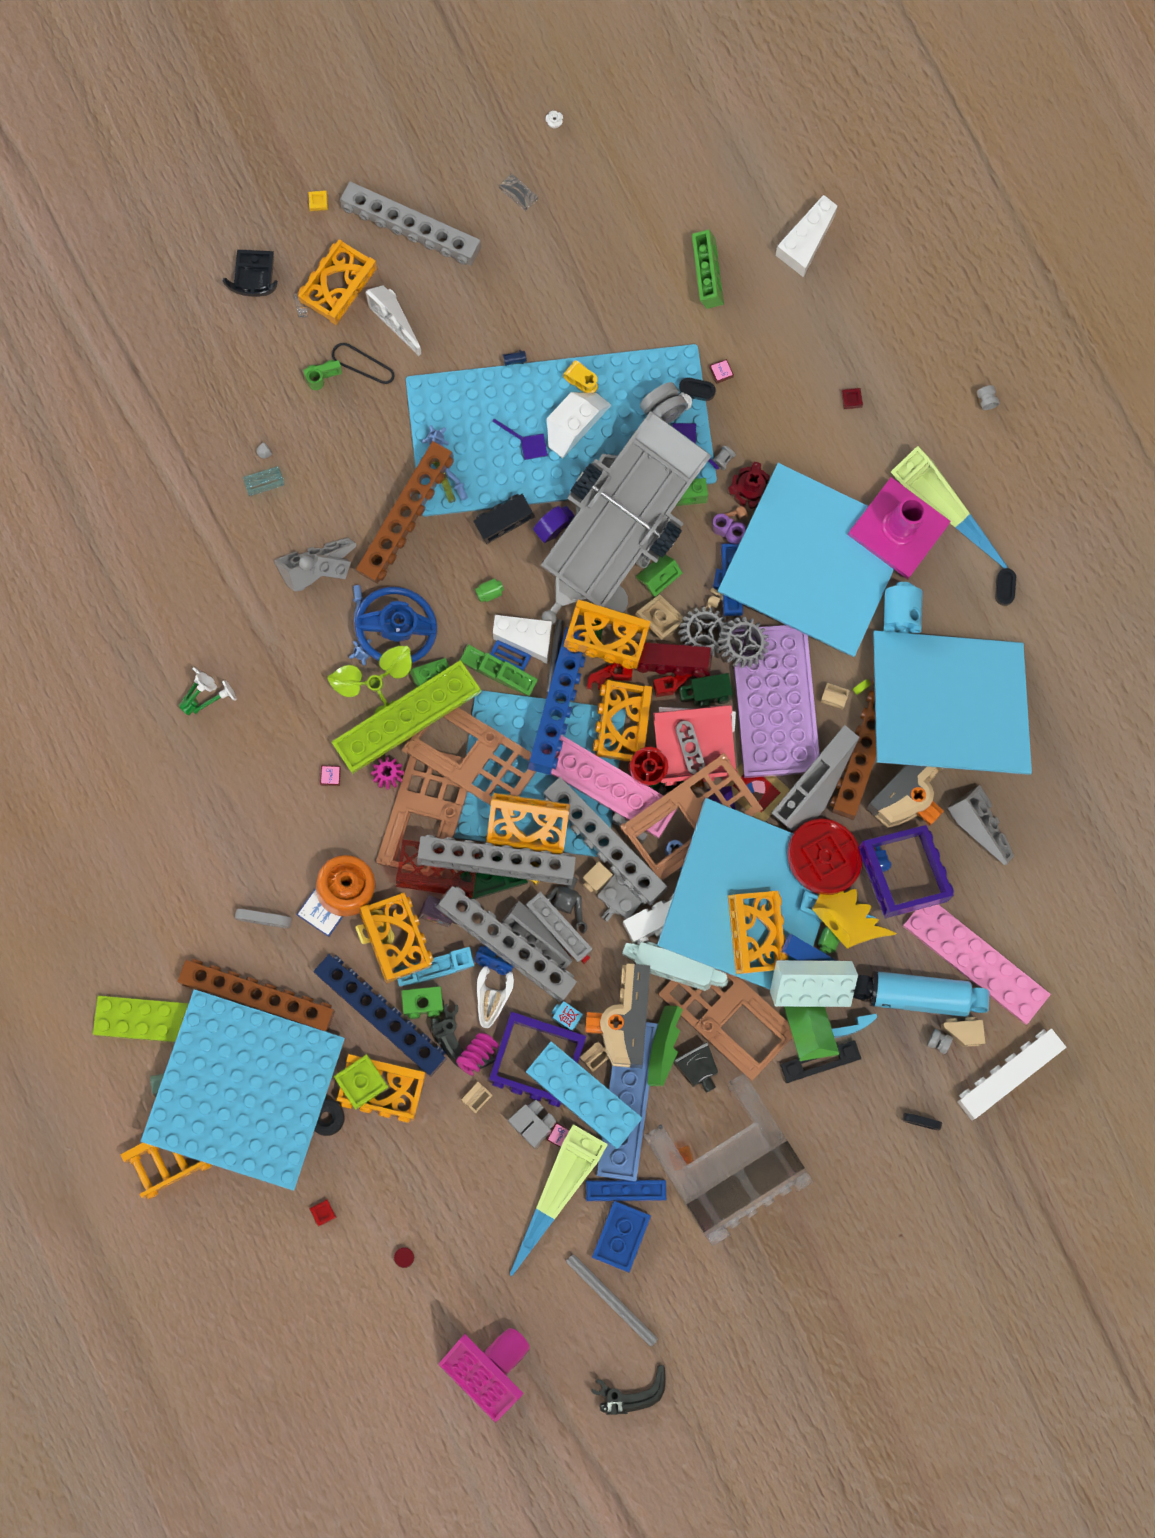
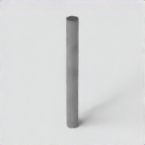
[546,619,564,693]

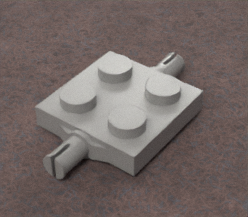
[597,870,648,922]

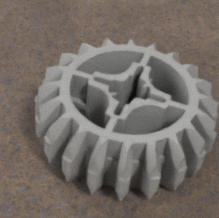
[678,607,728,656]
[718,617,769,668]

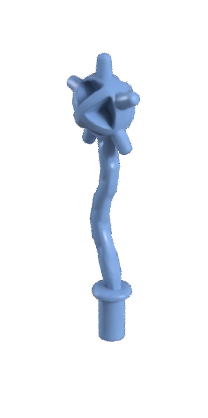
[422,425,468,501]
[349,585,371,666]

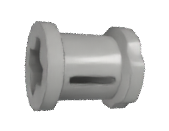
[712,445,736,470]

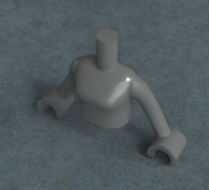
[546,877,587,934]

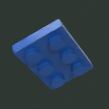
[592,1201,651,1273]

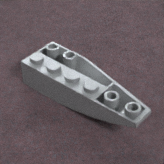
[770,725,859,833]

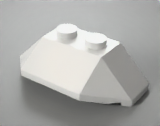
[547,392,611,459]

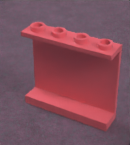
[653,705,738,786]

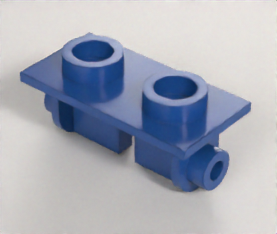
[474,946,514,975]

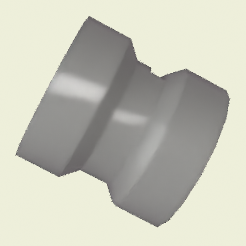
[977,385,1000,410]
[927,1029,953,1054]

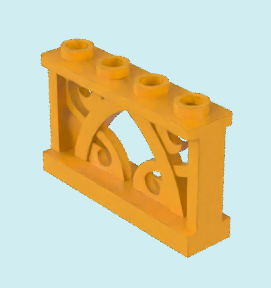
[298,239,377,325]
[564,599,651,669]
[593,679,652,762]
[486,793,570,855]
[728,891,788,974]
[360,892,433,984]
[337,1054,426,1123]

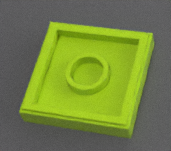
[334,1054,389,1110]

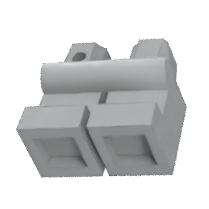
[508,1100,557,1150]

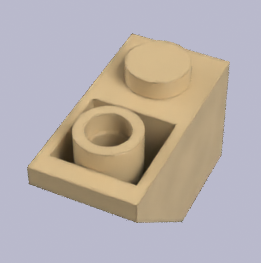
[941,1017,985,1047]

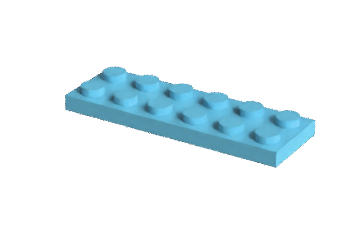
[525,1042,642,1149]

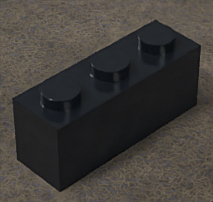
[473,493,535,544]

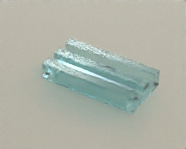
[243,466,285,496]

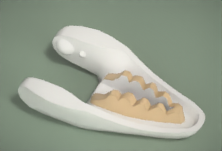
[477,966,514,1028]

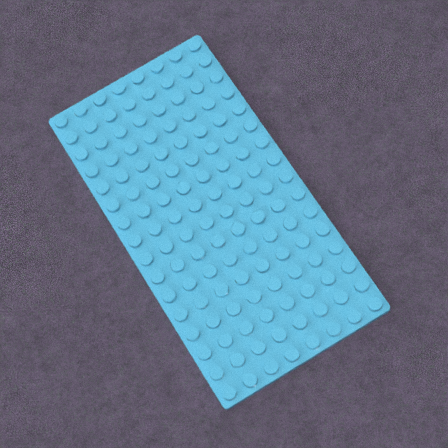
[406,344,717,517]

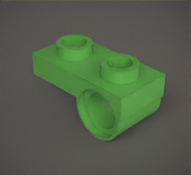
[303,360,342,390]
[410,658,450,687]

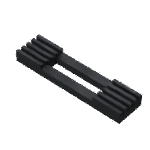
[780,1040,861,1084]

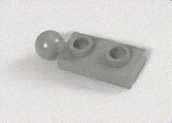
[299,554,351,579]

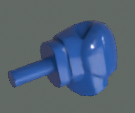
[875,846,891,872]

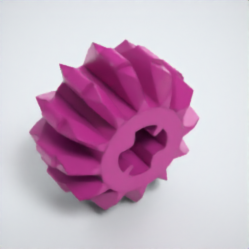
[371,757,404,790]

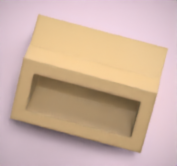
[821,683,850,710]
[580,1041,609,1072]
[461,1082,492,1114]

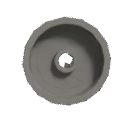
[640,382,688,424]

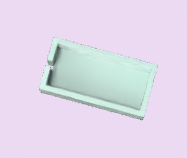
[770,960,858,1007]

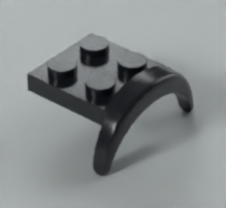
[223,249,278,297]

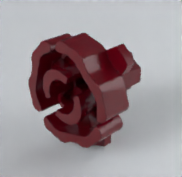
[728,462,770,509]

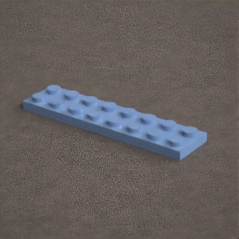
[597,1022,658,1182]

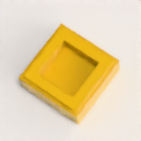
[308,191,328,211]

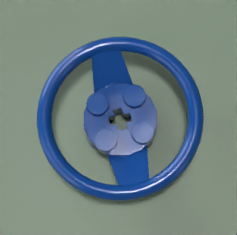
[355,587,437,663]

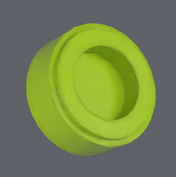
[852,678,871,695]

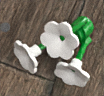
[179,667,237,715]

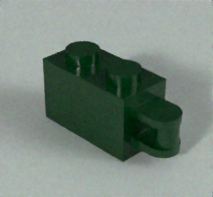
[678,673,733,707]

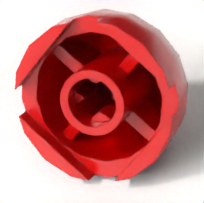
[629,747,669,786]

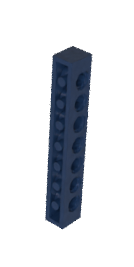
[313,954,447,1077]

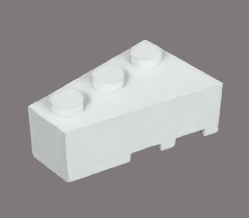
[493,615,552,664]

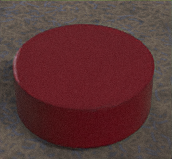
[394,1247,415,1268]

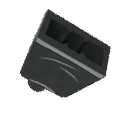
[674,1042,718,1093]

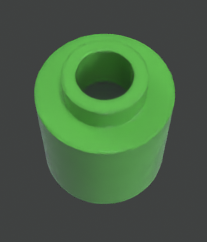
[475,578,504,603]
[817,927,840,954]

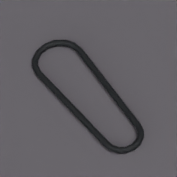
[332,343,395,384]

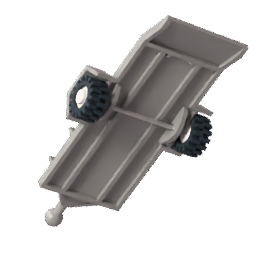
[540,411,711,625]

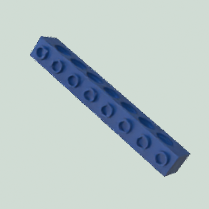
[528,627,586,775]

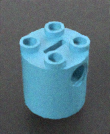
[883,582,923,633]

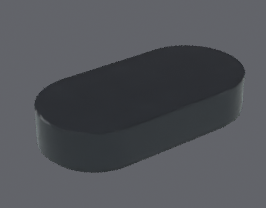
[679,378,716,401]
[995,568,1016,606]
[902,1113,942,1131]

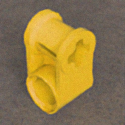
[563,360,598,393]

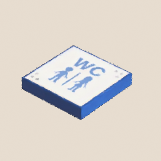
[297,888,343,937]

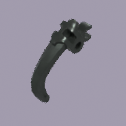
[431,1004,495,1071]
[590,1365,666,1415]

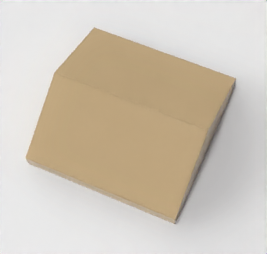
[635,594,684,640]

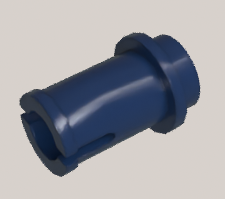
[503,350,527,366]

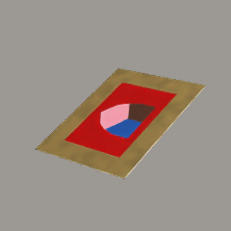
[724,763,790,822]

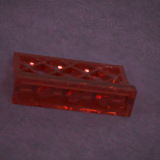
[396,839,479,898]

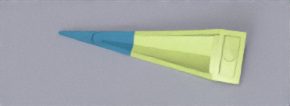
[891,446,1008,568]
[510,1125,608,1276]

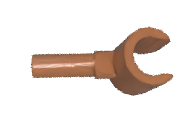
[724,506,748,520]

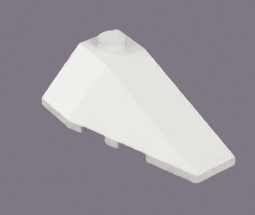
[366,285,421,356]

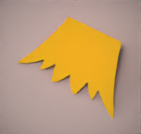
[812,889,897,949]

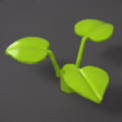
[327,646,412,714]

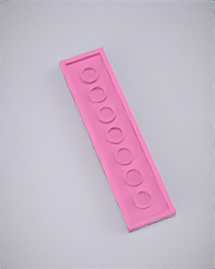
[531,733,678,839]
[903,904,1051,1025]

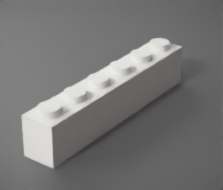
[957,1029,1067,1121]

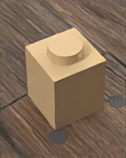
[583,862,613,894]

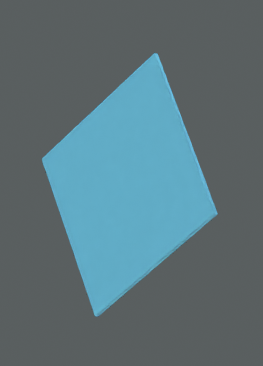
[717,463,894,657]
[873,631,1032,775]
[454,690,626,857]
[657,798,821,990]
[141,989,345,1191]

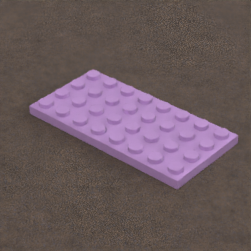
[731,625,819,778]

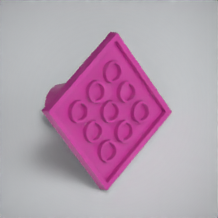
[847,477,951,580]
[438,1328,530,1423]

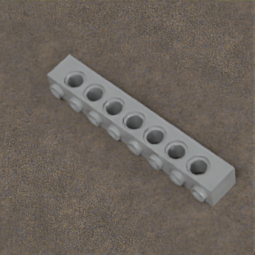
[340,182,481,266]
[543,777,667,906]
[417,835,576,885]
[436,886,577,1002]

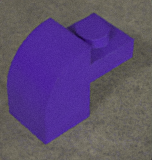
[533,506,575,543]

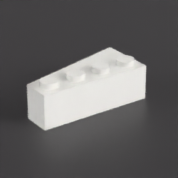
[775,195,837,277]
[623,894,674,945]

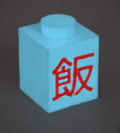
[552,1001,583,1032]

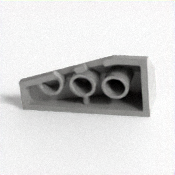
[490,901,573,971]

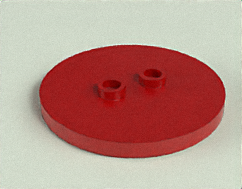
[787,819,862,895]

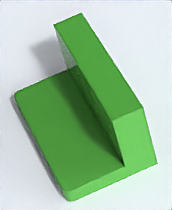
[636,554,683,597]

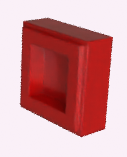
[309,1199,337,1227]

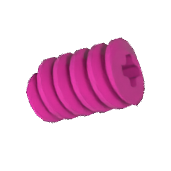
[456,1033,499,1076]

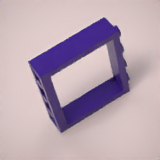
[858,825,954,918]
[489,1012,586,1107]

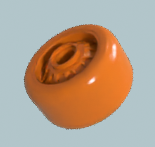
[316,855,375,917]

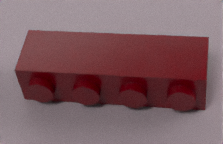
[634,642,712,677]

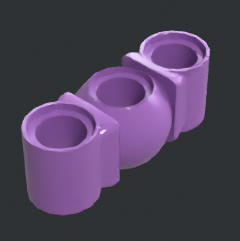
[712,514,747,544]

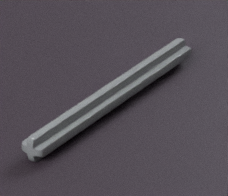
[566,1255,658,1346]

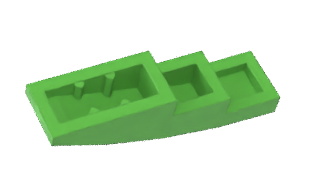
[459,645,538,696]
[647,1006,683,1086]

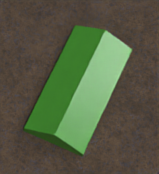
[784,1006,839,1061]

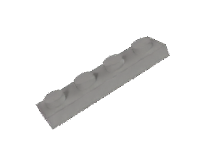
[526,892,593,963]

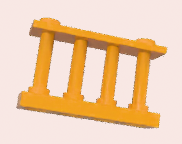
[120,1143,213,1200]

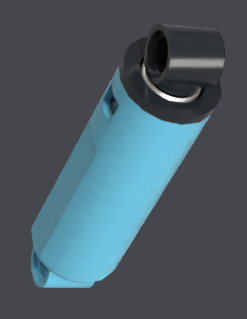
[853,971,990,1017]

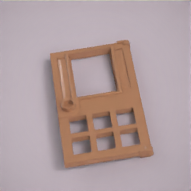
[402,707,536,813]
[375,751,468,880]
[620,753,763,880]
[658,969,793,1081]

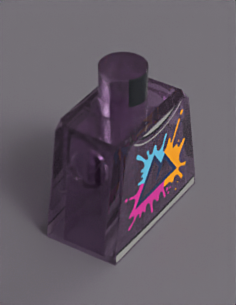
[418,895,458,927]

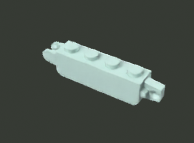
[622,942,728,991]

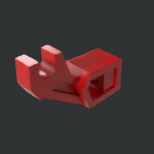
[587,663,633,690]
[653,674,693,697]

